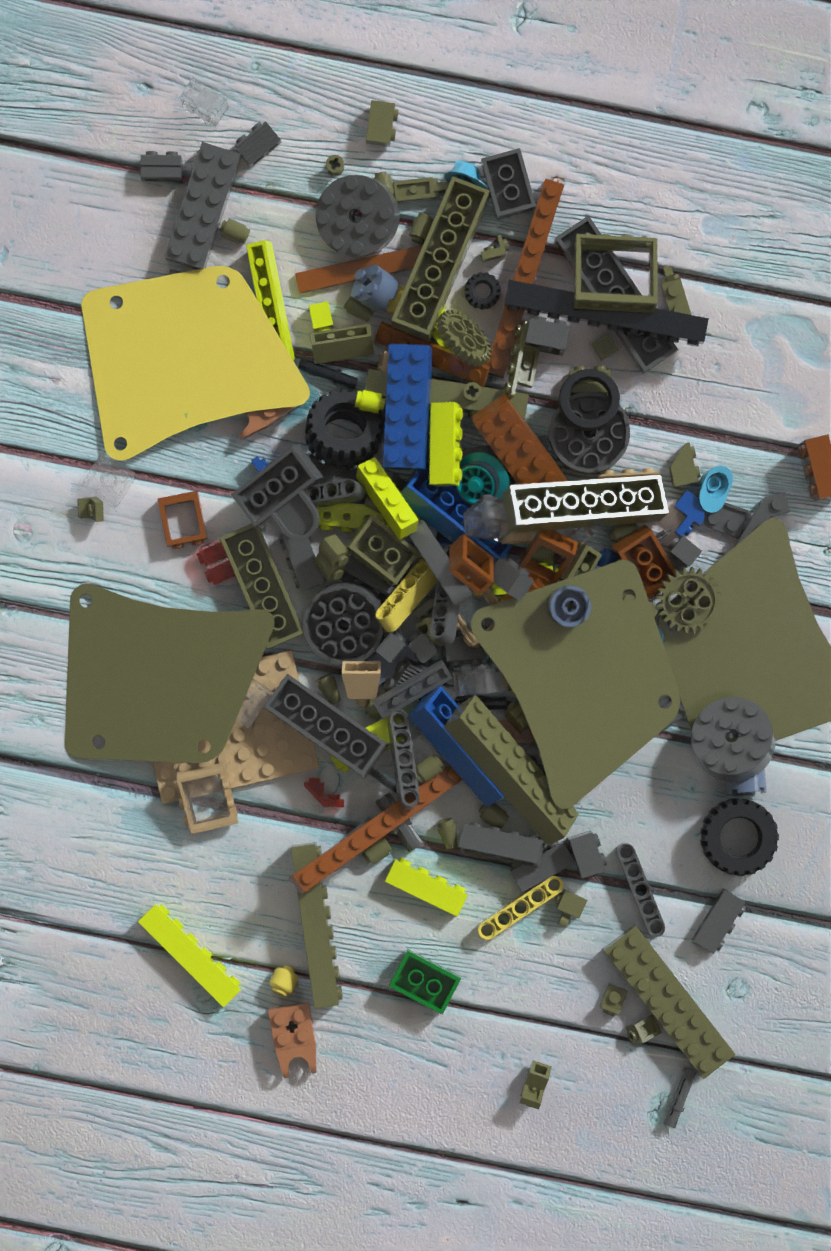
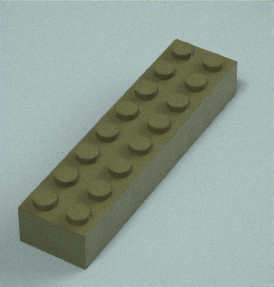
[391,176,490,342]
[365,369,529,420]
[502,475,669,533]
[444,695,579,846]
[291,842,343,1009]
[603,924,736,1079]

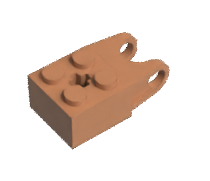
[239,405,301,440]
[268,1001,317,1078]

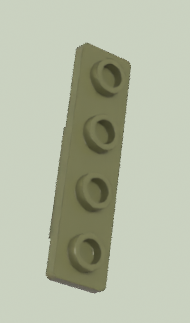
[503,320,540,400]

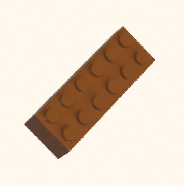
[472,394,569,485]

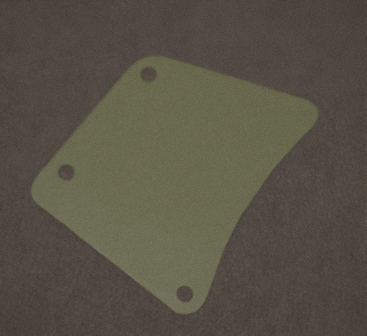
[658,518,831,742]
[471,560,680,809]
[65,584,274,763]

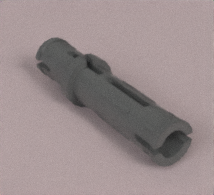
[663,1067,697,1128]

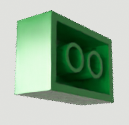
[389,948,461,1015]

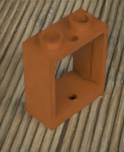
[157,491,208,550]
[518,529,578,585]
[449,534,494,596]

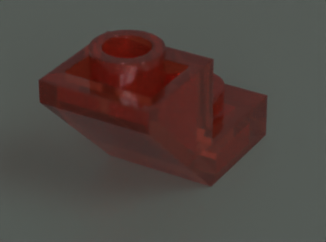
[304,778,344,807]

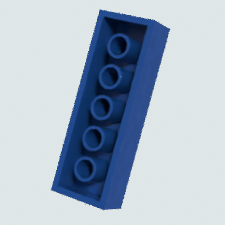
[383,344,433,470]
[400,463,513,565]
[409,685,504,807]

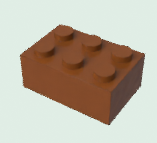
[798,434,831,501]
[611,524,675,600]

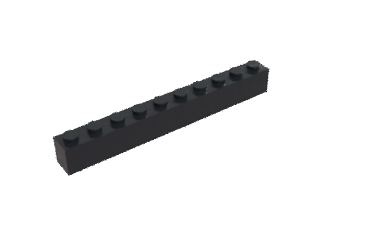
[504,280,709,347]

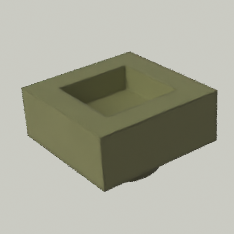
[591,333,619,361]

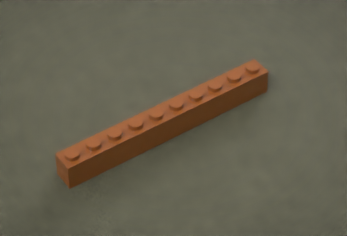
[486,178,564,379]
[289,764,462,894]

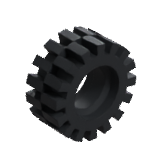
[465,272,501,310]

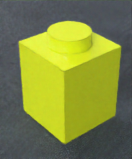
[308,301,334,331]

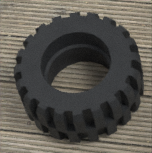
[305,389,384,470]
[700,798,779,876]

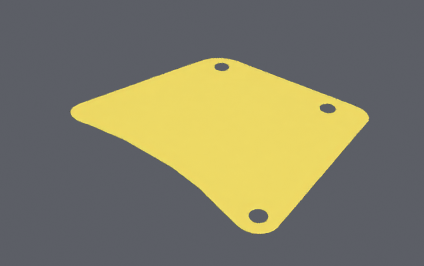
[81,266,310,461]

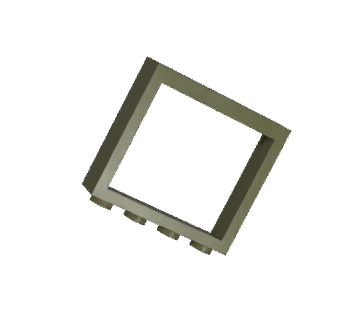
[574,233,658,313]

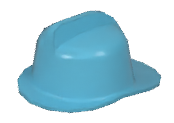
[444,160,489,190]
[699,466,733,513]

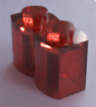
[197,539,236,585]

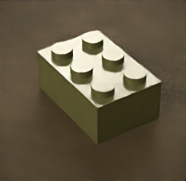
[346,515,420,586]

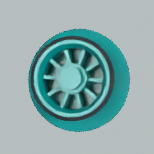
[455,452,509,507]

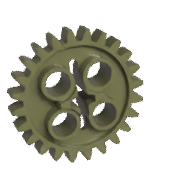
[436,309,492,367]
[656,567,722,633]

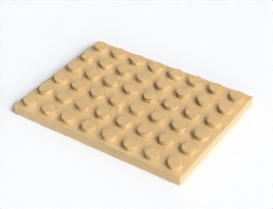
[152,650,320,805]

